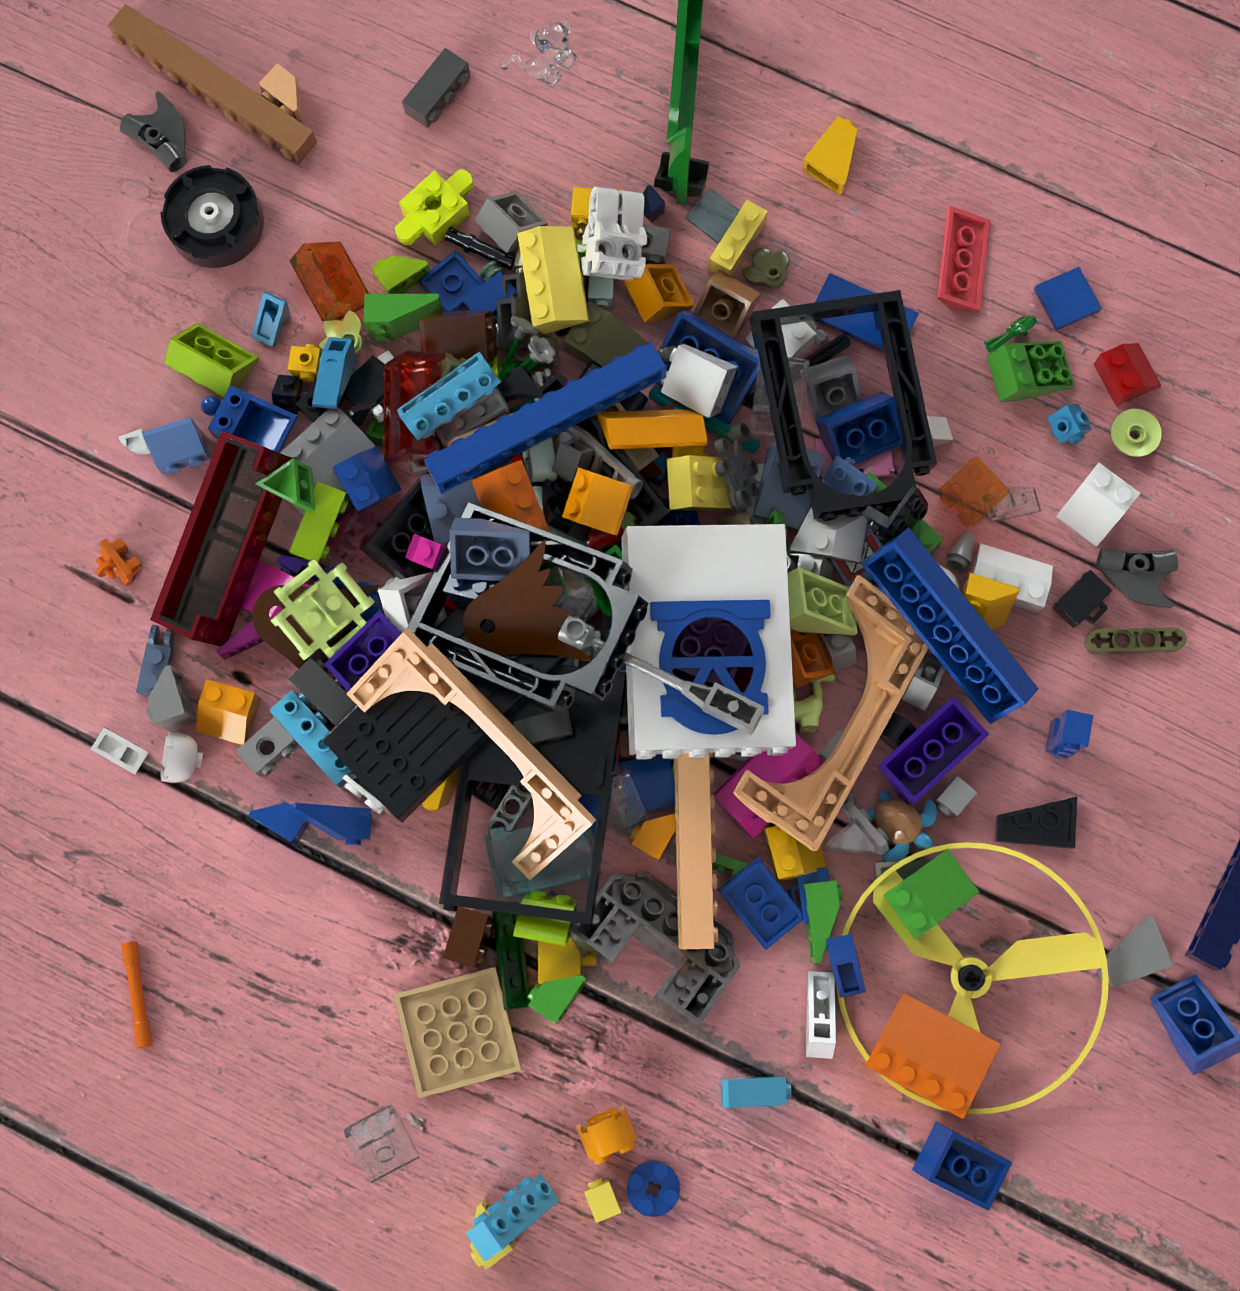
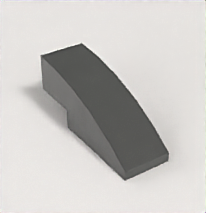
[496,273,531,350]

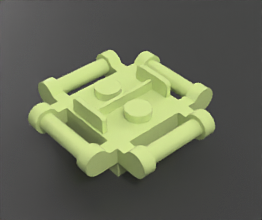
[270,559,375,660]

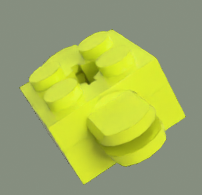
[395,169,474,246]

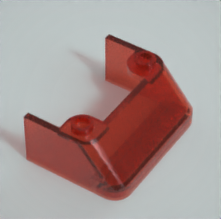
[383,351,446,462]

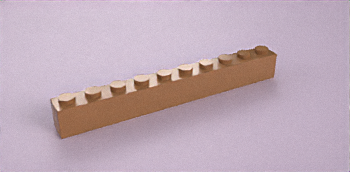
[108,4,317,164]

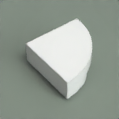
[118,428,150,454]

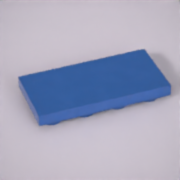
[815,273,919,352]

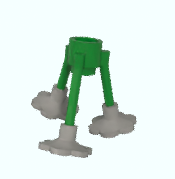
[499,316,561,381]

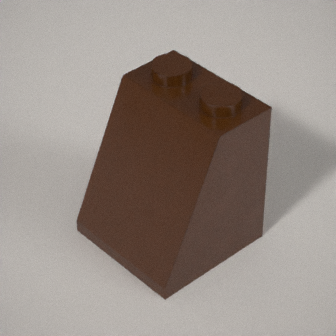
[419,310,498,370]

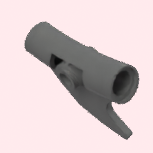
[120,91,187,172]
[1096,547,1178,608]

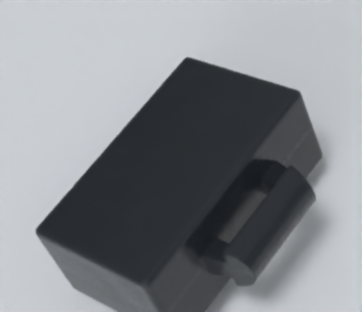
[1052,570,1112,628]

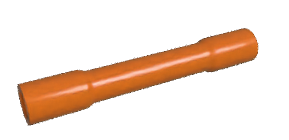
[121,941,152,1048]

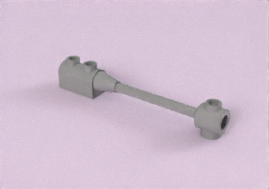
[558,616,764,735]

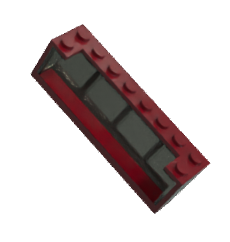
[150,431,297,647]

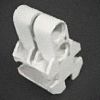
[581,186,647,281]

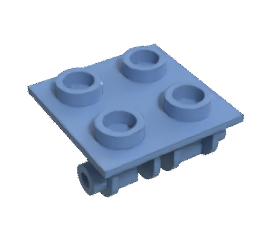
[821,455,878,496]

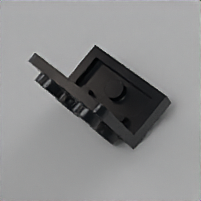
[863,486,928,542]

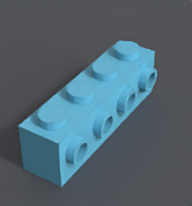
[397,352,501,441]
[269,690,353,788]
[466,1174,560,1261]

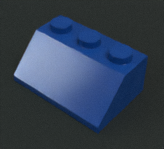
[815,392,903,465]

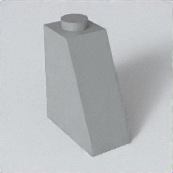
[1098,915,1173,988]

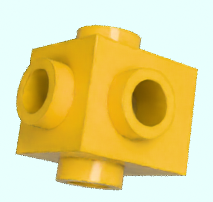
[287,344,322,382]

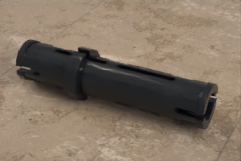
[444,226,516,271]

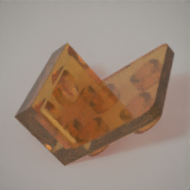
[939,457,1009,527]

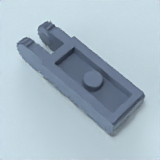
[136,625,175,695]

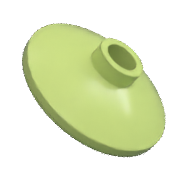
[1111,409,1162,457]

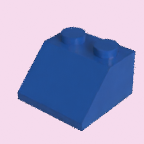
[333,446,402,514]

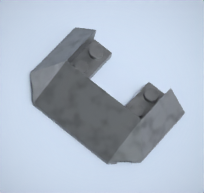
[568,872,740,1028]

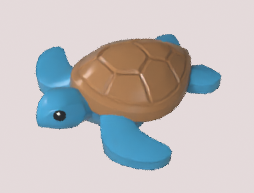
[866,790,937,862]

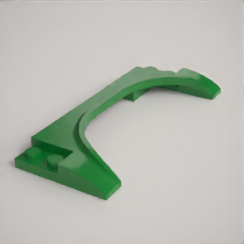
[666,0,703,204]

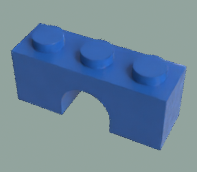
[1045,710,1093,759]

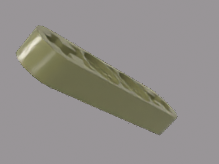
[1084,627,1187,654]

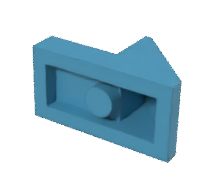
[251,291,291,347]

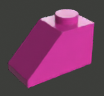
[405,534,447,570]

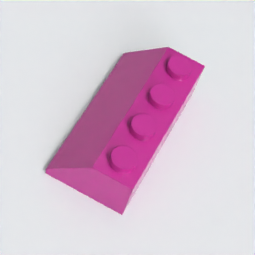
[713,733,824,839]

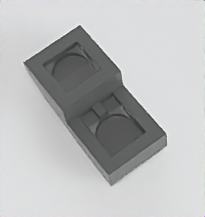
[514,709,573,745]

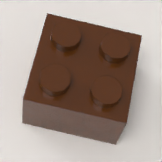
[443,906,495,968]

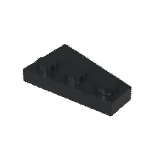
[995,796,1077,849]

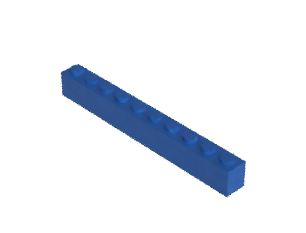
[424,343,666,494]

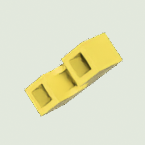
[708,200,768,277]

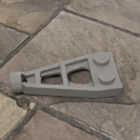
[553,425,643,499]

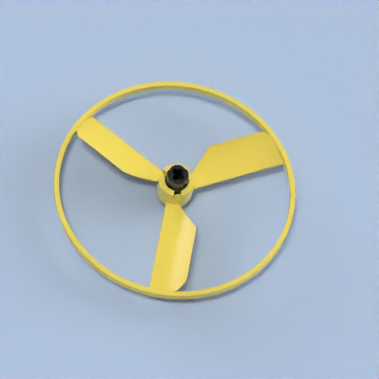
[837,842,1109,1115]

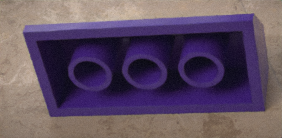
[878,696,989,806]

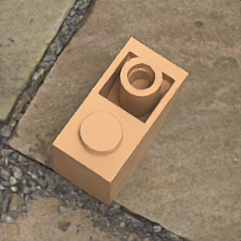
[258,63,302,122]

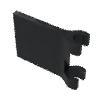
[338,356,404,427]

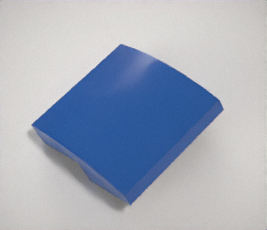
[619,754,675,815]

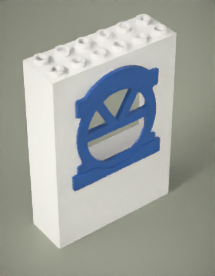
[621,524,796,759]

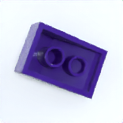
[324,610,401,691]

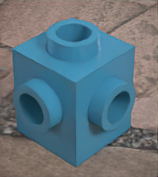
[1047,404,1092,445]

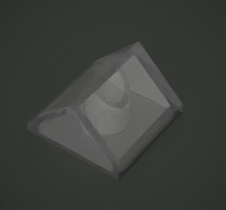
[822,818,880,857]

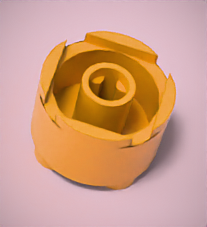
[576,1106,638,1164]

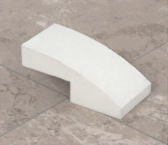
[90,728,149,774]

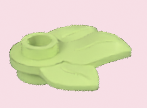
[319,310,363,354]

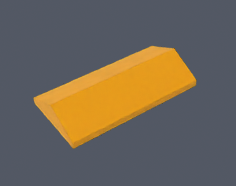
[597,409,708,450]

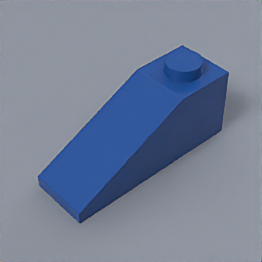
[288,803,372,846]

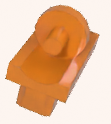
[95,538,142,587]

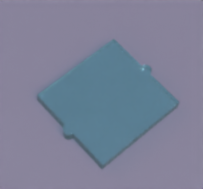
[685,188,740,244]

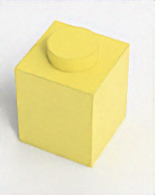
[584,1177,622,1223]

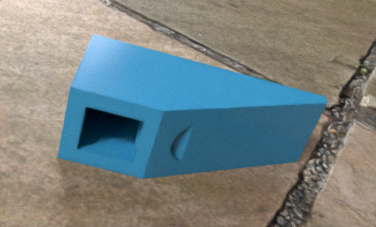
[312,337,357,409]

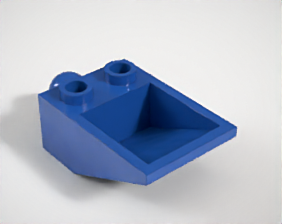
[201,385,298,454]

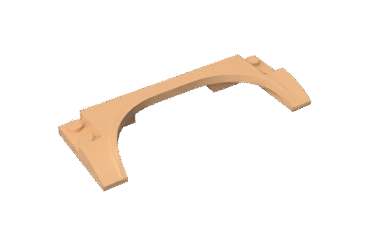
[733,575,928,851]
[347,628,596,880]

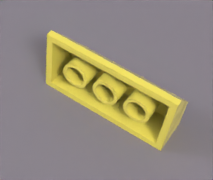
[517,226,590,334]

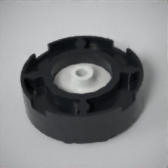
[161,165,264,268]

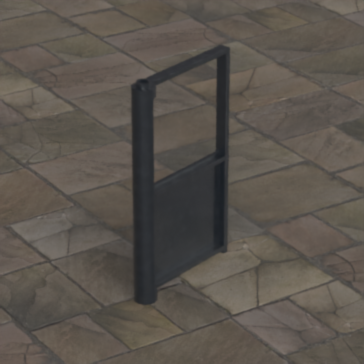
[439,665,627,925]

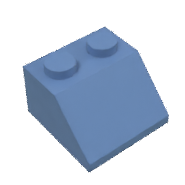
[142,417,210,474]

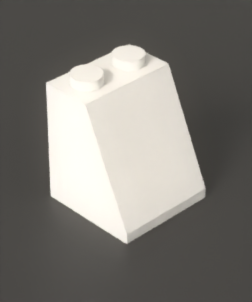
[661,344,738,418]
[1056,463,1140,547]

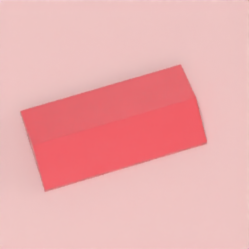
[937,206,990,312]

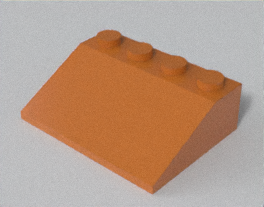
[865,993,1001,1119]

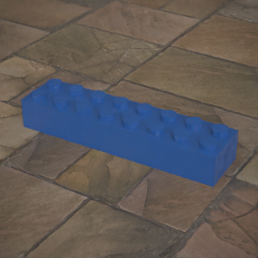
[861,527,1039,724]

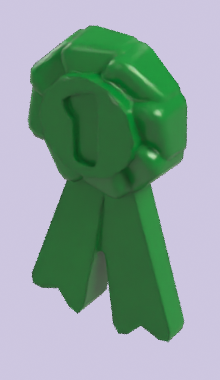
[984,315,1038,352]

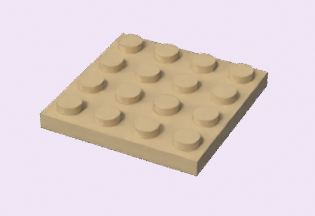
[393,967,522,1099]

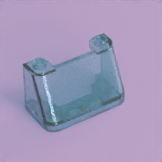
[484,826,602,899]

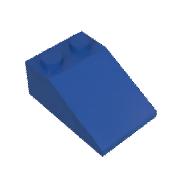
[1150,974,1240,1075]
[912,1121,1012,1211]

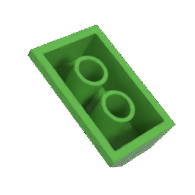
[527,975,588,1024]

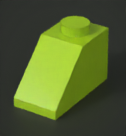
[372,255,430,294]

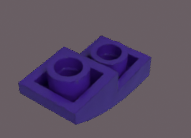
[277,556,329,581]

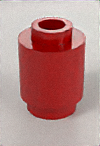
[586,526,624,553]

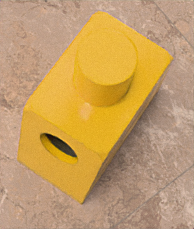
[538,938,597,985]

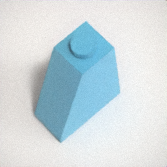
[720,1077,791,1108]

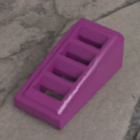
[216,621,264,660]

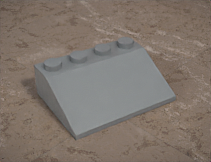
[263,407,390,516]

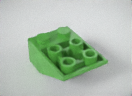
[987,341,1075,402]

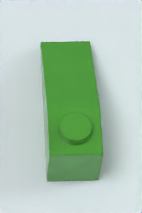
[803,880,843,964]

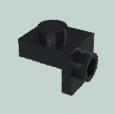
[271,375,304,415]

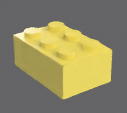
[667,455,735,512]

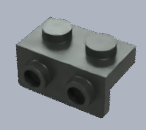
[654,152,709,198]

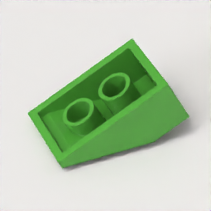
[364,294,444,343]
[884,849,979,939]

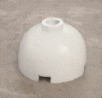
[161,731,203,783]

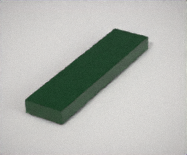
[492,902,531,1010]

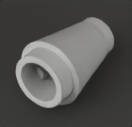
[947,532,976,571]

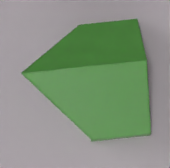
[255,458,315,512]

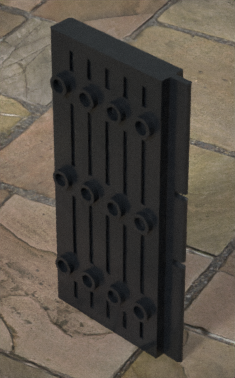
[322,605,568,823]

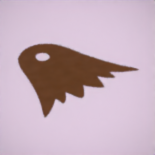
[463,539,592,662]
[252,585,379,674]

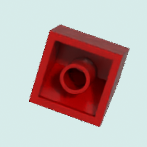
[1094,343,1161,407]

